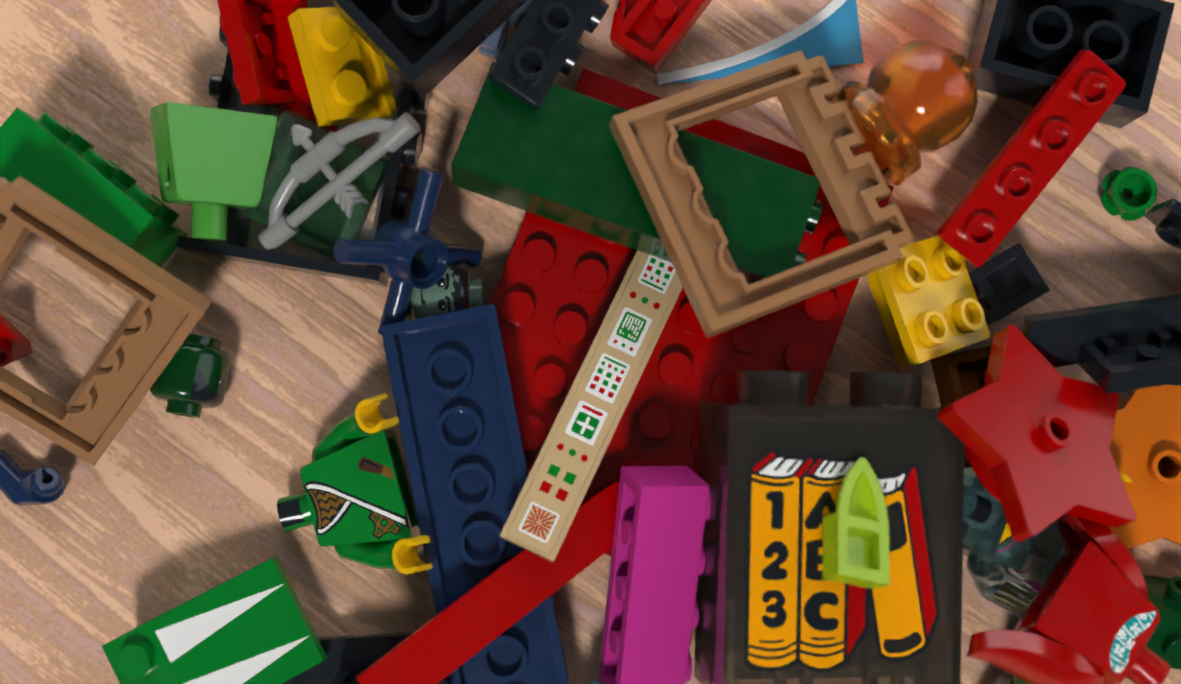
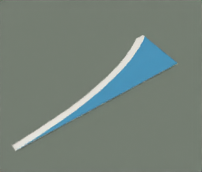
[657,0,864,85]

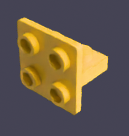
[866,236,990,368]

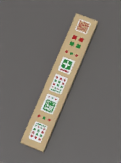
[500,250,683,562]

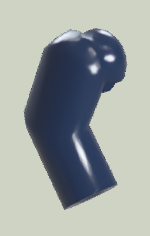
[0,450,66,506]

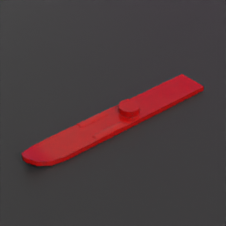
[356,480,620,684]

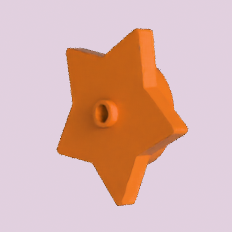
[1108,384,1181,549]

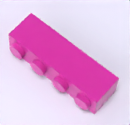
[598,465,713,684]

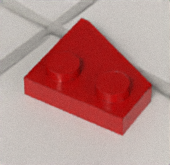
[610,0,712,75]

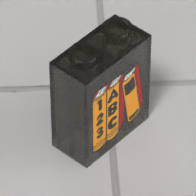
[694,370,965,684]

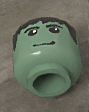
[405,261,484,321]

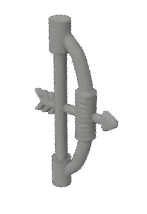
[258,112,421,252]

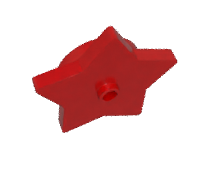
[937,324,1137,542]

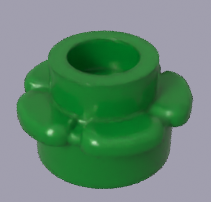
[1101,166,1157,221]

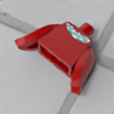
[967,513,1171,684]

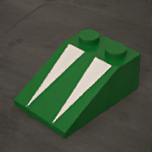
[102,556,328,684]

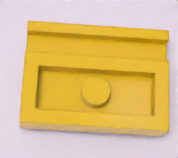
[288,7,398,127]

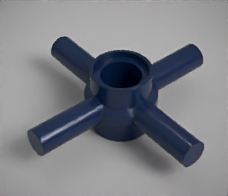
[334,167,481,335]

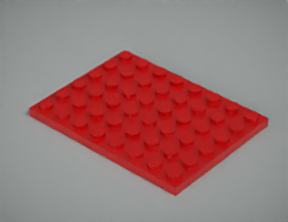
[490,68,894,605]

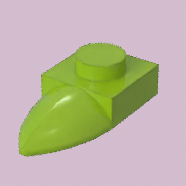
[823,457,890,589]

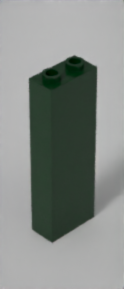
[451,62,824,285]

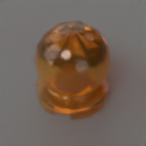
[829,40,978,186]

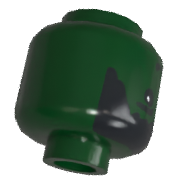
[150,334,231,418]

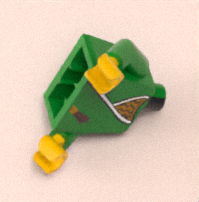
[277,393,433,575]

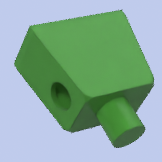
[151,102,277,241]

